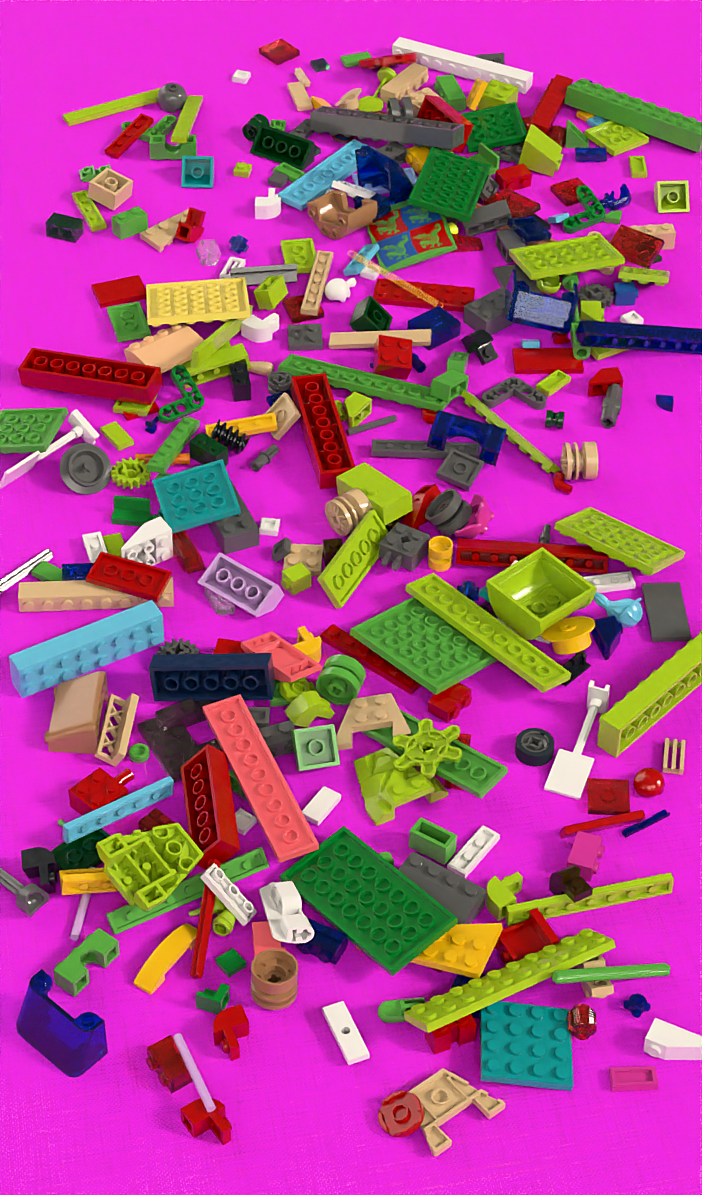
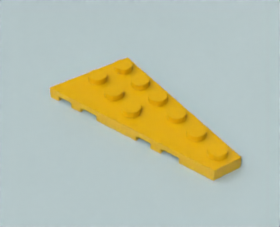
[356,923,503,978]

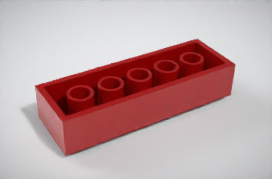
[180,744,240,870]

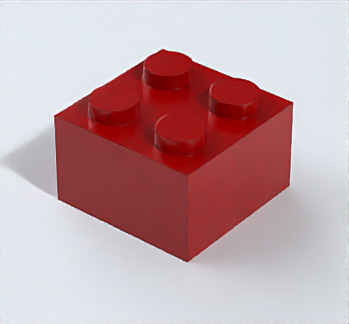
[373,335,412,380]

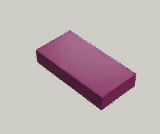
[609,1066,658,1092]

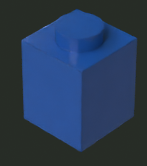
[613,282,638,306]

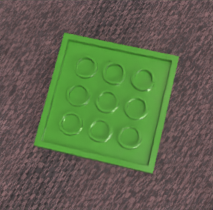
[0,407,69,454]

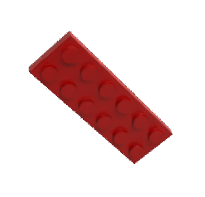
[373,278,475,312]

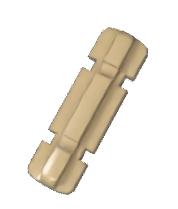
[294,67,311,88]

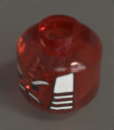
[567,1004,597,1040]

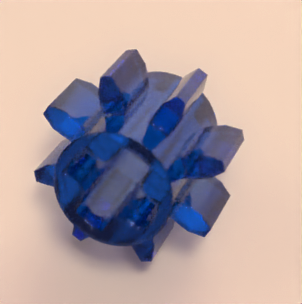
[229,234,249,254]
[457,581,480,602]

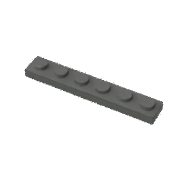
[372,439,479,459]

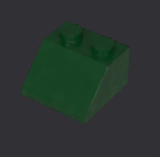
[349,295,393,332]

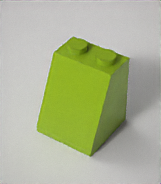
[518,124,564,177]

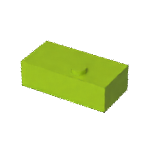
[336,462,413,526]

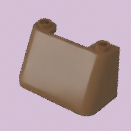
[45,671,108,754]

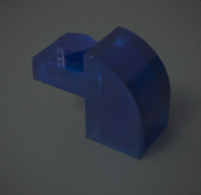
[353,193,391,221]

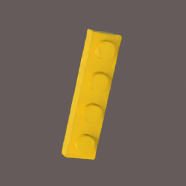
[205,412,278,441]

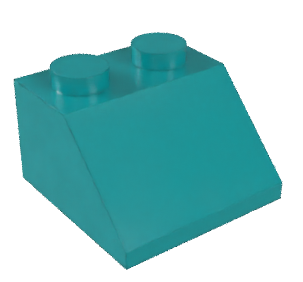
[181,156,214,188]

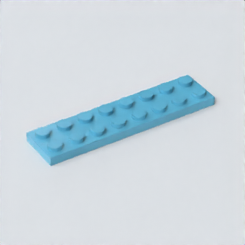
[278,139,376,211]

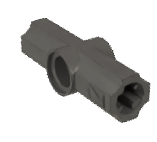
[600,384,623,429]

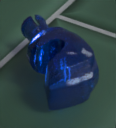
[591,183,632,211]

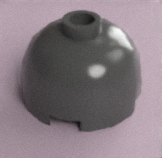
[157,83,187,113]

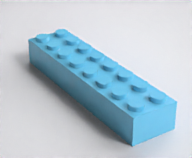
[9,600,164,698]

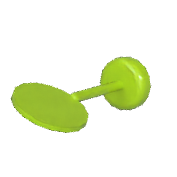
[357,67,397,113]

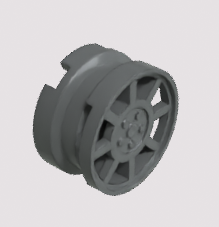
[268,371,291,397]

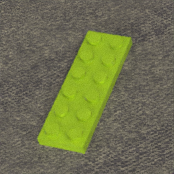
[317,509,389,609]

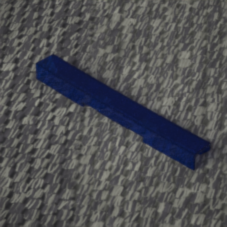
[622,810,670,838]

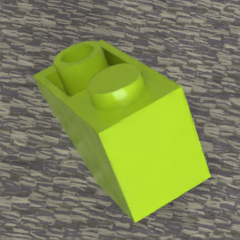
[580,300,605,335]

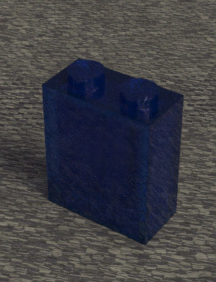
[407,306,461,351]

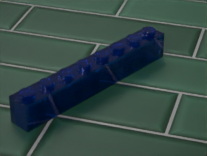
[575,320,702,355]

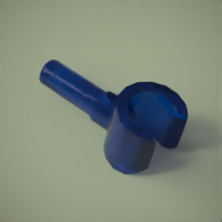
[145,416,158,434]

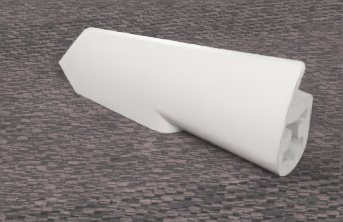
[259,881,314,943]

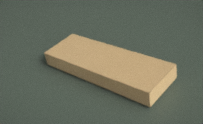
[287,81,313,111]

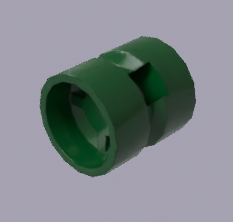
[242,114,269,142]

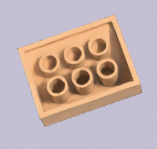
[124,323,204,374]

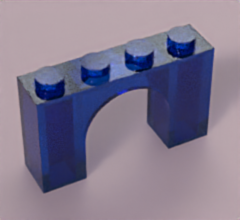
[427,410,507,466]

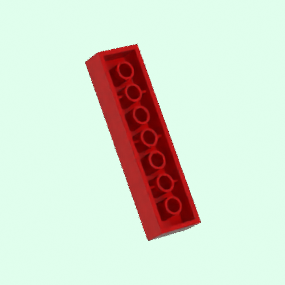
[18,348,163,406]
[291,373,355,489]

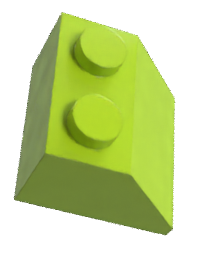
[654,180,690,213]

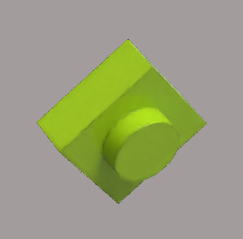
[233,162,252,178]

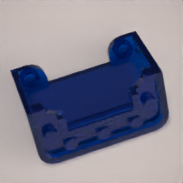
[355,145,414,205]
[16,969,108,1077]

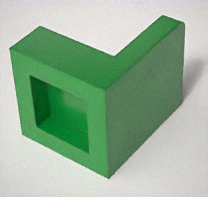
[196,983,230,1015]

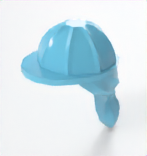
[594,593,643,628]

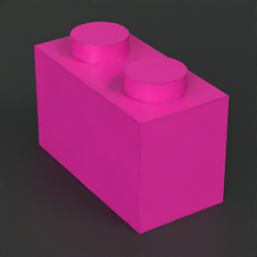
[567,831,605,882]

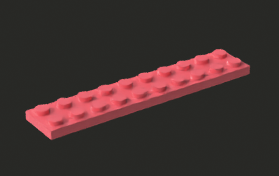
[202,694,319,863]

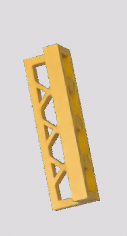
[59,868,118,895]

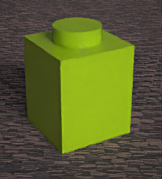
[281,562,311,596]

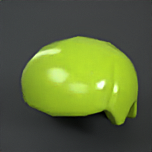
[536,275,561,295]

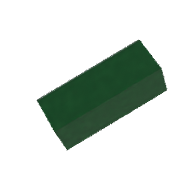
[250,124,314,171]

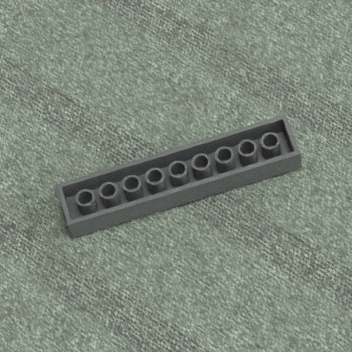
[310,106,465,151]

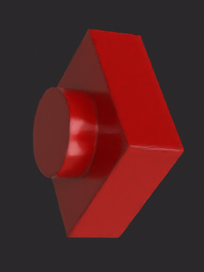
[421,409,441,424]

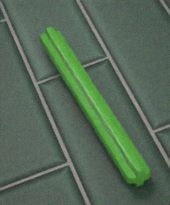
[552,963,671,984]

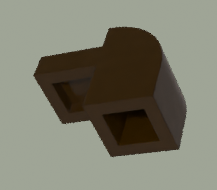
[549,865,593,903]

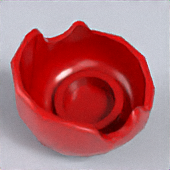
[633,768,665,797]

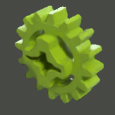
[111,457,151,490]

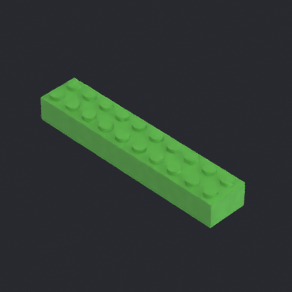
[564,78,702,153]

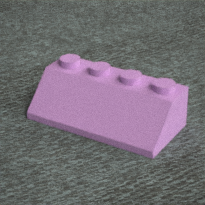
[198,552,284,617]

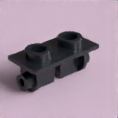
[562,651,591,687]

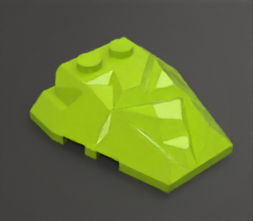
[354,747,448,827]
[96,823,204,911]

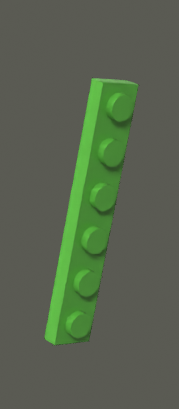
[147,417,200,474]

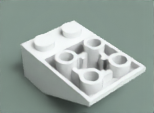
[121,517,173,566]

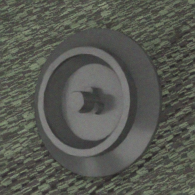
[59,443,112,495]

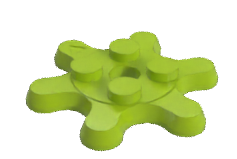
[392,719,462,778]

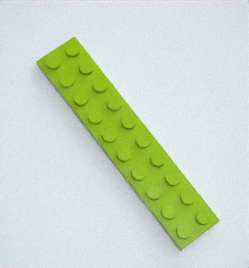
[405,573,571,693]
[403,929,616,1033]

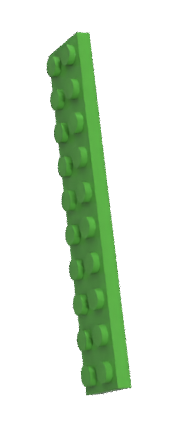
[278,354,451,413]

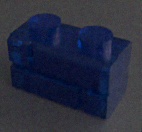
[296,918,348,965]

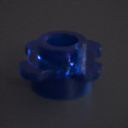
[623,994,651,1018]

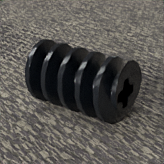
[211,419,251,455]

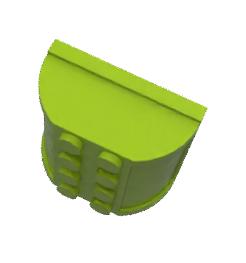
[486,547,597,640]

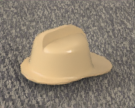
[334,88,362,110]

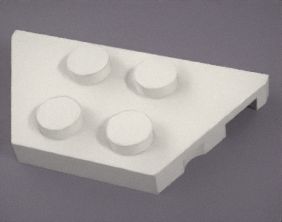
[331,180,391,207]

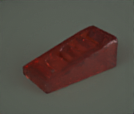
[451,234,483,253]

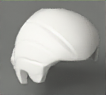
[324,278,356,302]

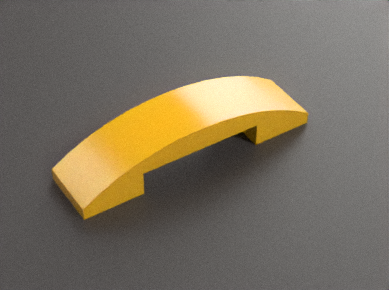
[133,923,197,995]

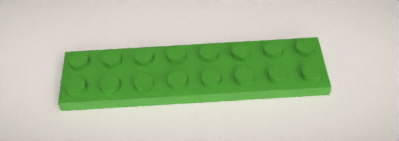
[362,710,508,799]

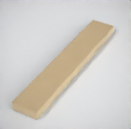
[300,250,333,316]
[329,329,432,349]

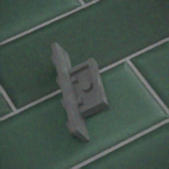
[259,720,295,757]

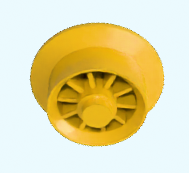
[542,616,595,655]

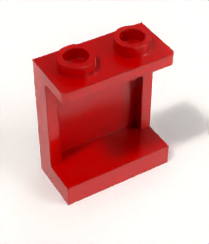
[494,908,559,965]

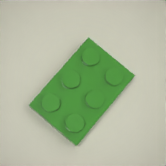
[107,302,151,342]

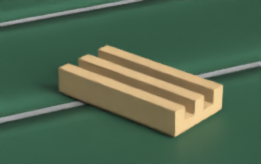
[662,738,686,775]

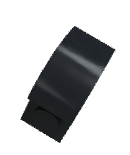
[461,329,498,365]
[21,847,62,894]

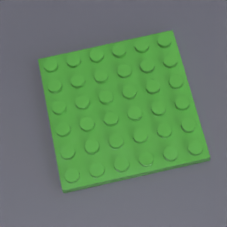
[350,597,498,695]

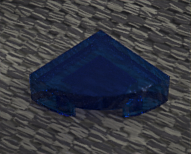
[655,395,673,412]

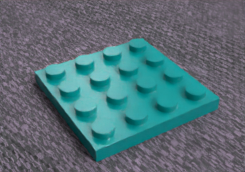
[152,459,241,534]
[480,1001,573,1091]

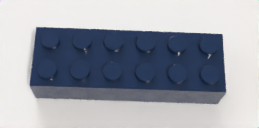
[149,653,276,701]

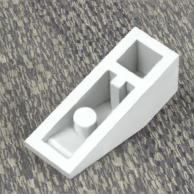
[643,1018,702,1060]

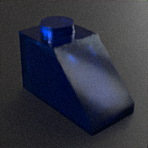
[591,615,623,660]

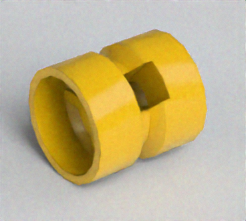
[428,536,453,572]

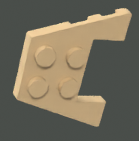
[336,693,412,751]
[409,1068,506,1157]

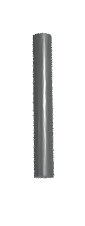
[346,415,397,436]

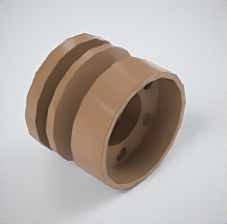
[251,949,298,1010]

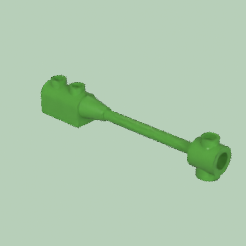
[561,272,592,360]

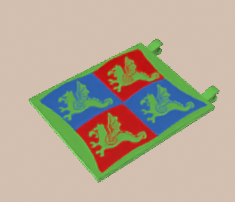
[366,199,457,274]

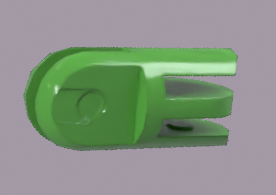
[377,997,425,1023]

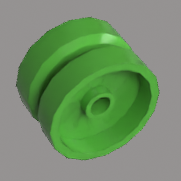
[316,654,366,706]

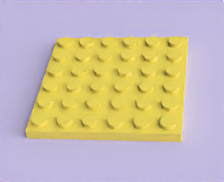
[146,277,251,327]

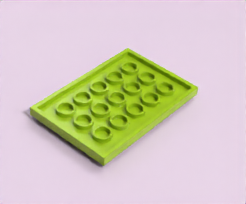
[509,234,625,281]
[554,507,685,575]

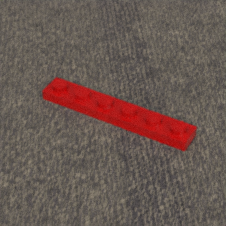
[320,624,422,695]

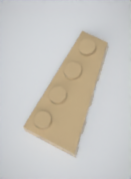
[140,209,189,252]

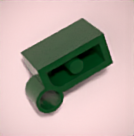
[189,433,229,466]

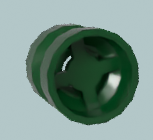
[545,410,565,429]

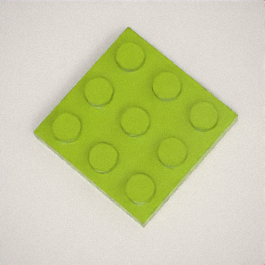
[584,120,649,156]
[618,266,670,286]

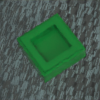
[215,948,247,978]

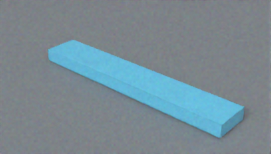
[63,776,174,844]

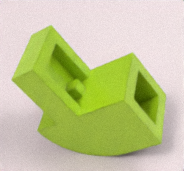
[284,691,335,728]
[486,871,523,921]

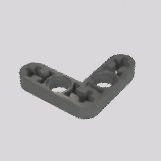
[481,377,547,410]

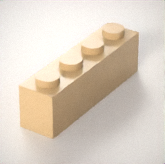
[380,63,429,104]

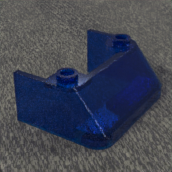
[505,269,578,334]

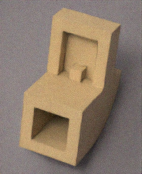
[578,955,614,998]

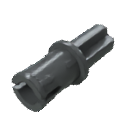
[250,444,279,472]

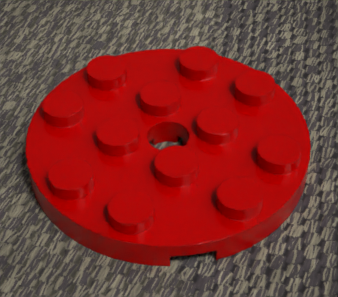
[359,53,418,69]

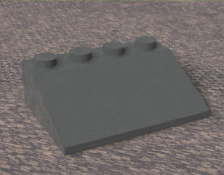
[399,852,486,924]

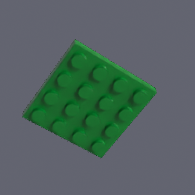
[461,102,527,153]

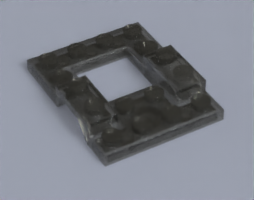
[137,698,228,783]

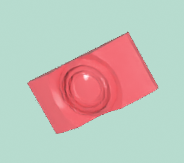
[241,631,322,682]

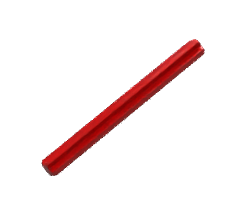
[190,859,221,979]

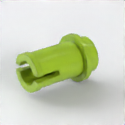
[334,400,347,422]

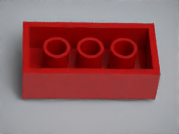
[416,95,474,152]

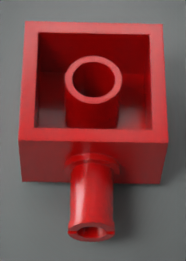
[68,767,134,816]

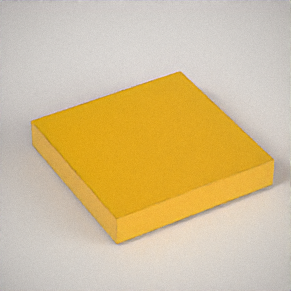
[466,77,488,111]

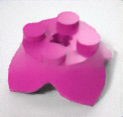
[454,494,495,539]

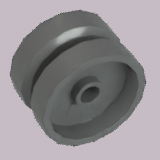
[387,97,414,118]
[425,488,473,536]

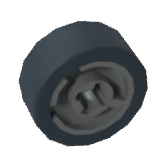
[515,728,554,767]

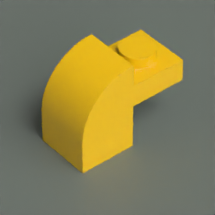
[292,626,321,663]

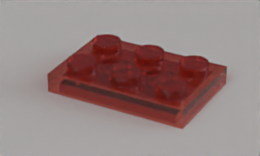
[484,188,541,222]
[610,224,665,269]

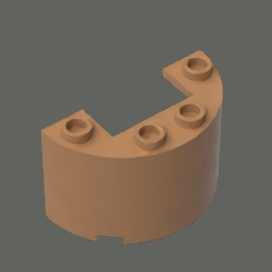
[307,189,377,240]

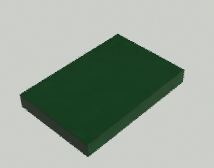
[51,828,110,870]

